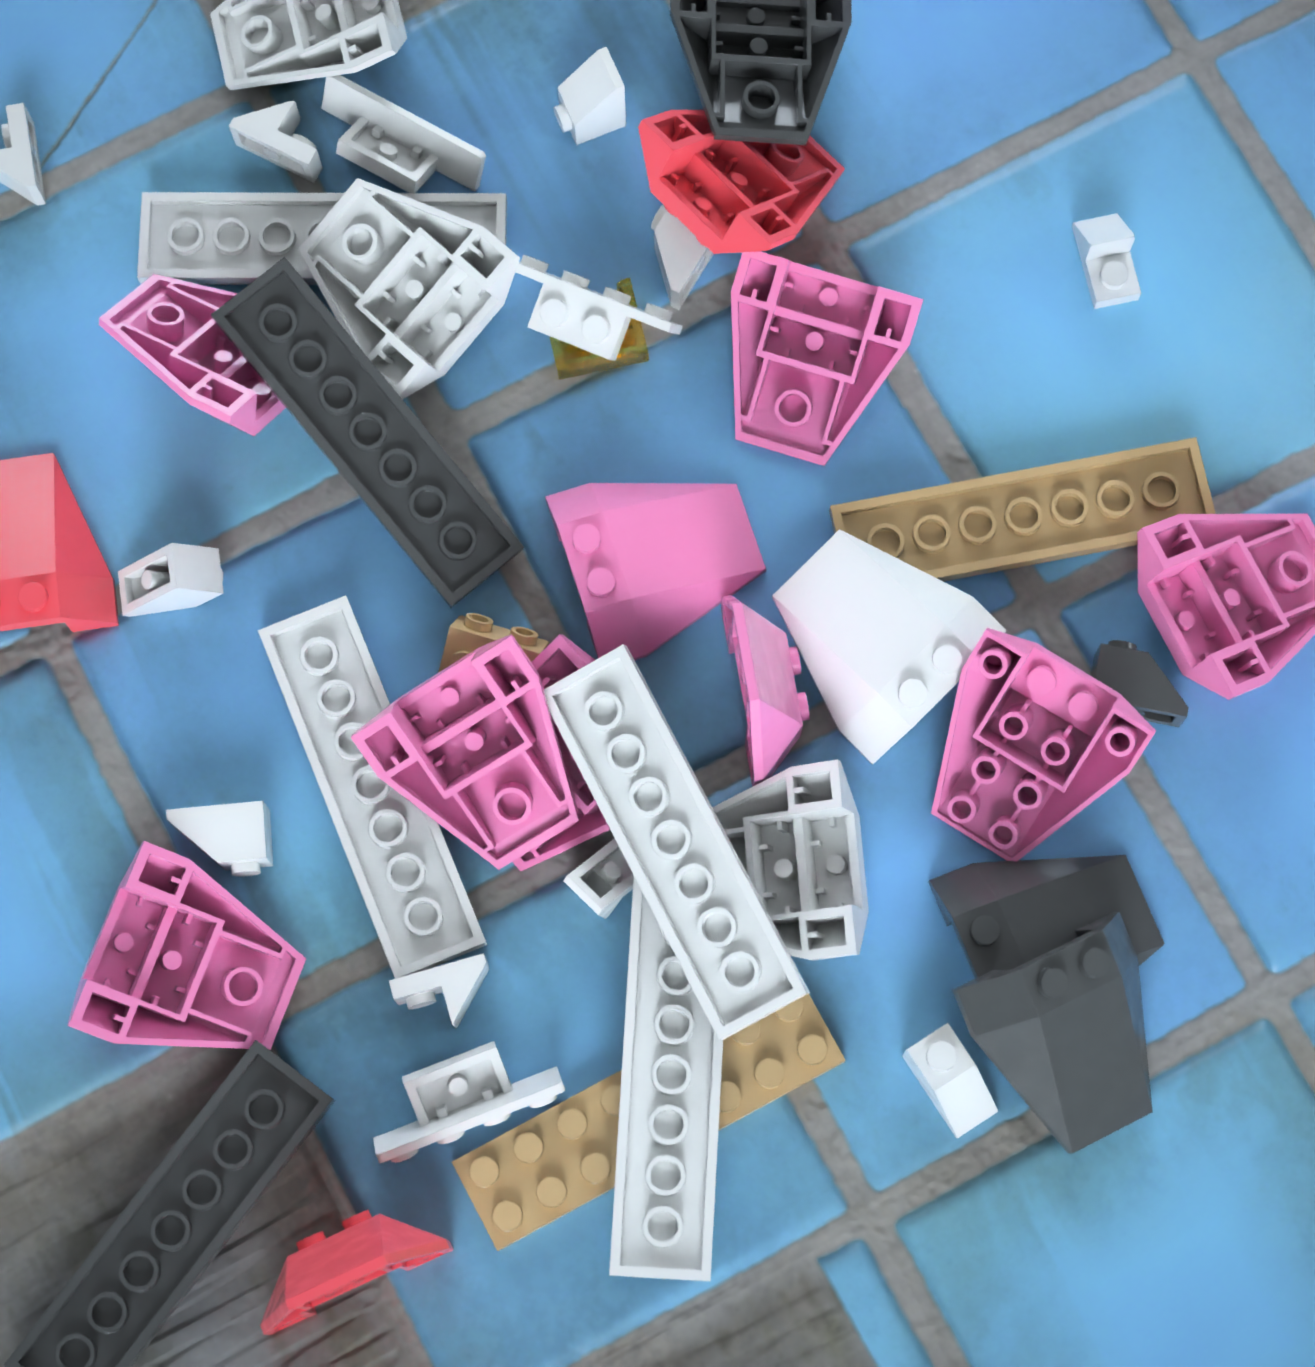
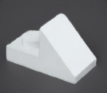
[229,101,323,183]
[0,103,46,206]
[1072,214,1141,309]
[563,838,634,919]
[389,953,489,1029]

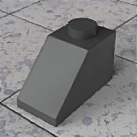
[1091,640,1189,727]

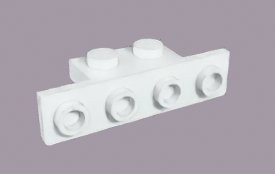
[321,75,486,193]
[516,255,683,361]
[373,1041,565,1163]

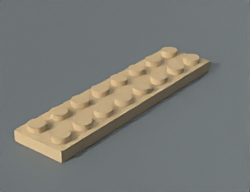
[829,437,1216,582]
[452,994,846,1251]

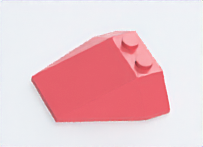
[638,110,845,254]
[0,453,119,632]
[260,1210,454,1335]

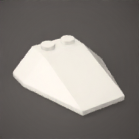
[210,0,407,90]
[298,178,520,399]
[772,529,1007,764]
[712,759,869,961]

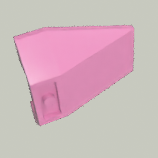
[931,628,1156,861]

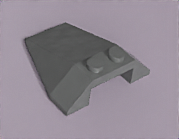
[670,0,852,145]
[928,855,1165,979]
[952,911,1153,1154]

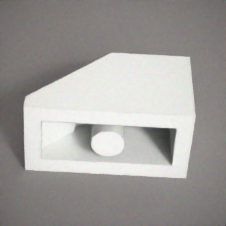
[554,47,626,145]
[651,205,714,310]
[118,543,224,617]
[166,801,273,877]
[902,1023,998,1138]

